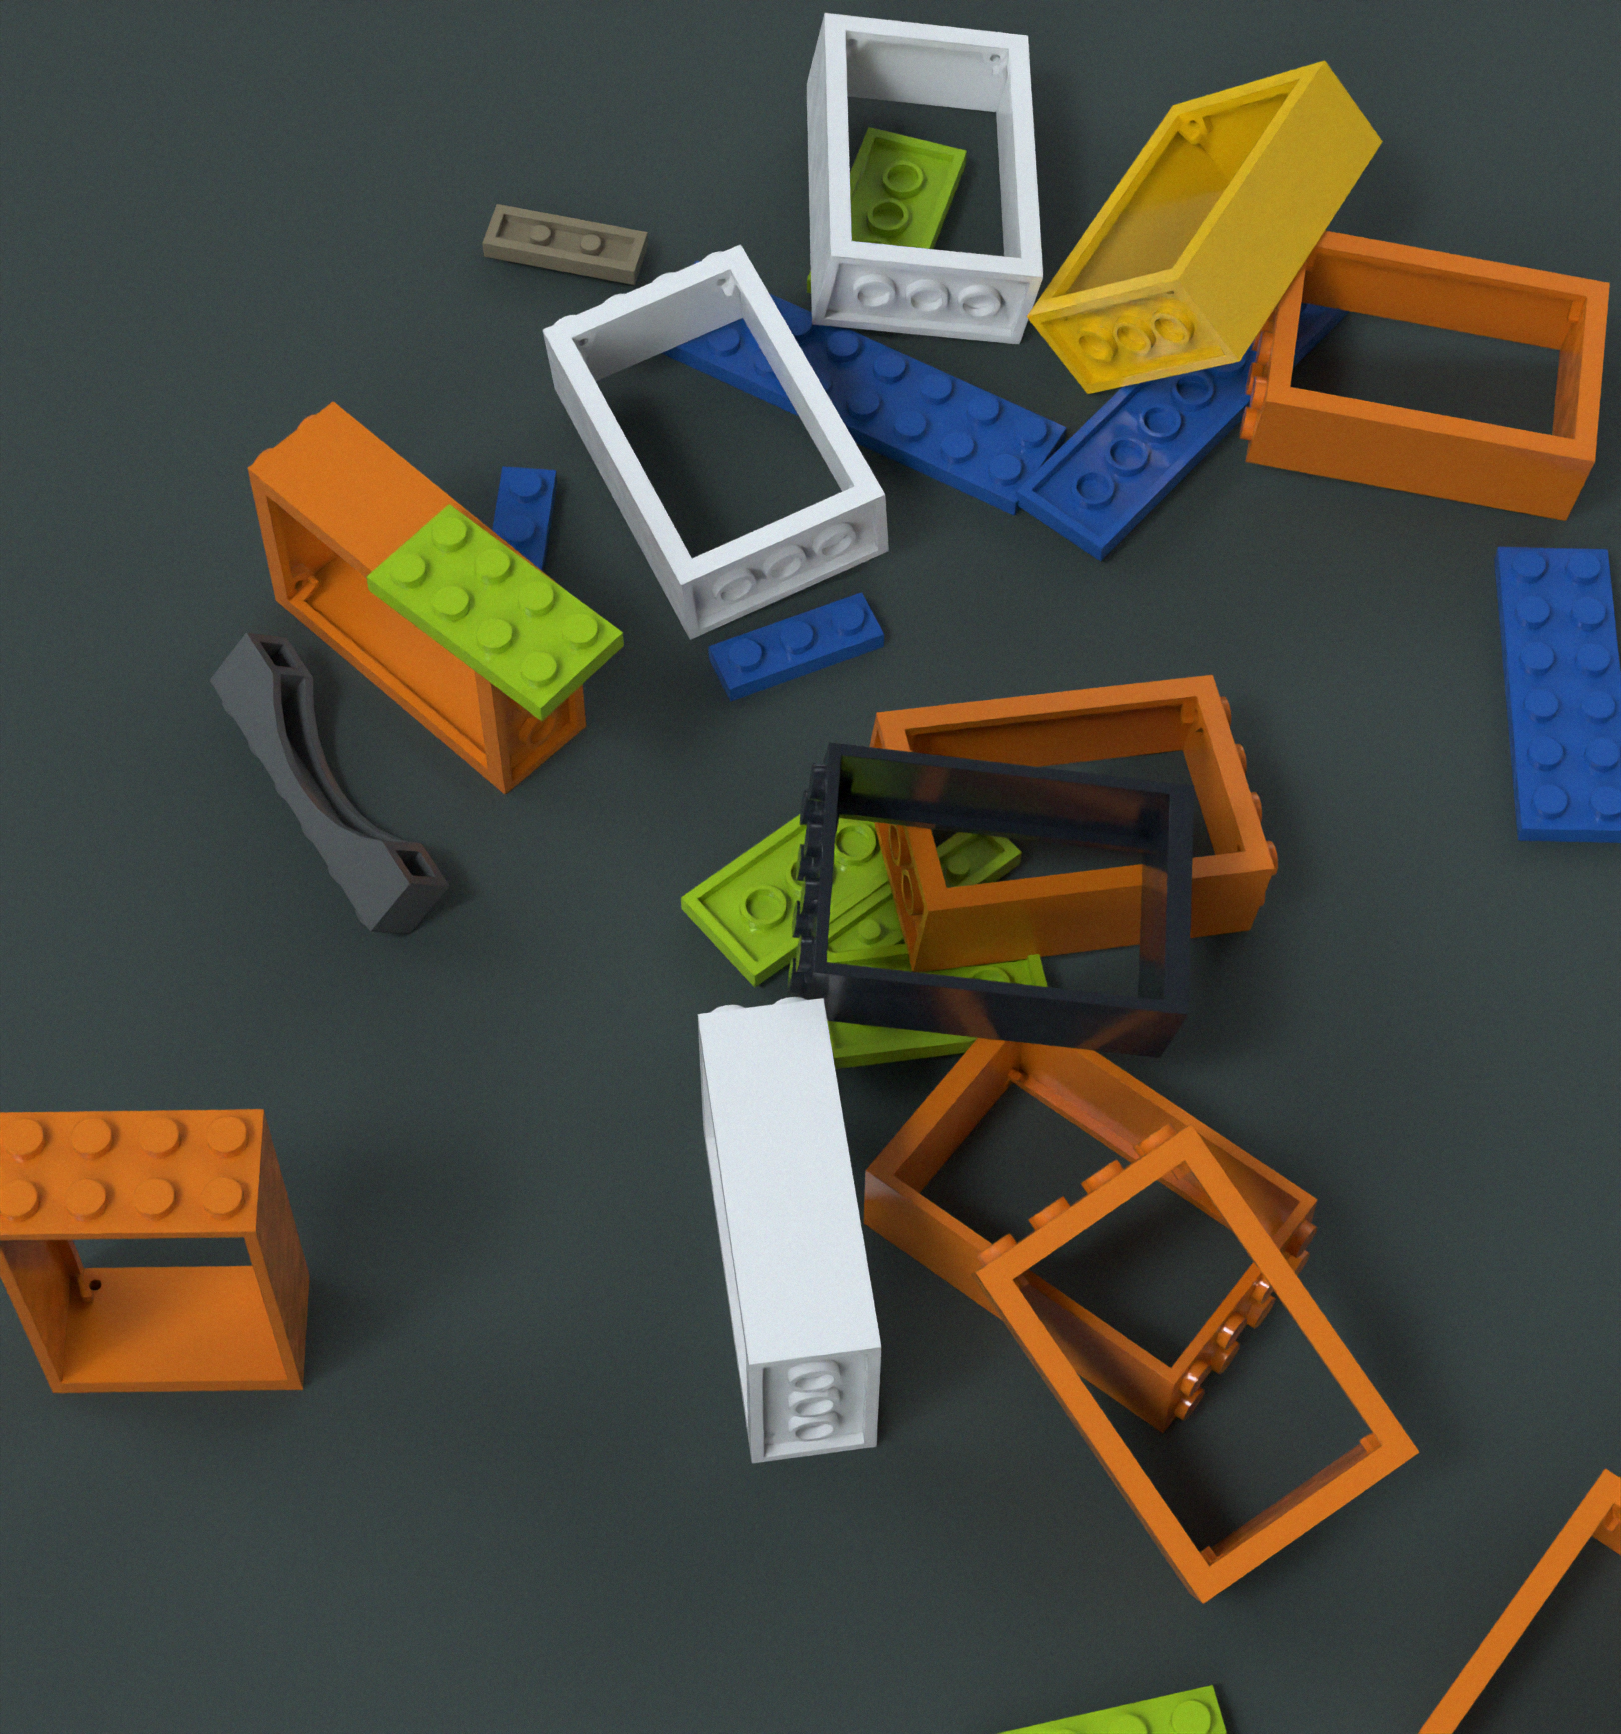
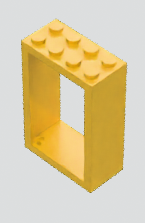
[1027,60,1383,394]

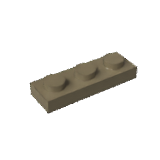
[482,204,648,285]

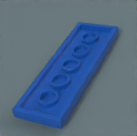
[1494,547,1621,843]

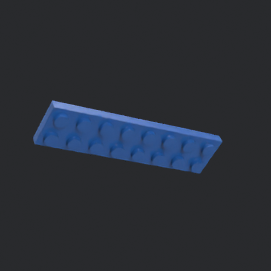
[662,260,1067,516]
[1016,302,1350,562]

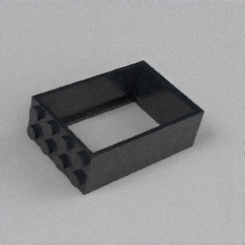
[788,742,1194,1058]

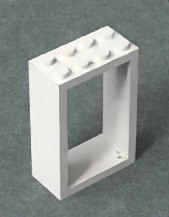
[807,13,1043,345]
[543,244,889,640]
[698,997,881,1463]

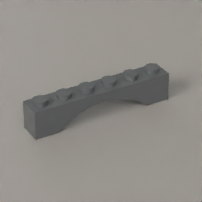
[210,632,450,933]

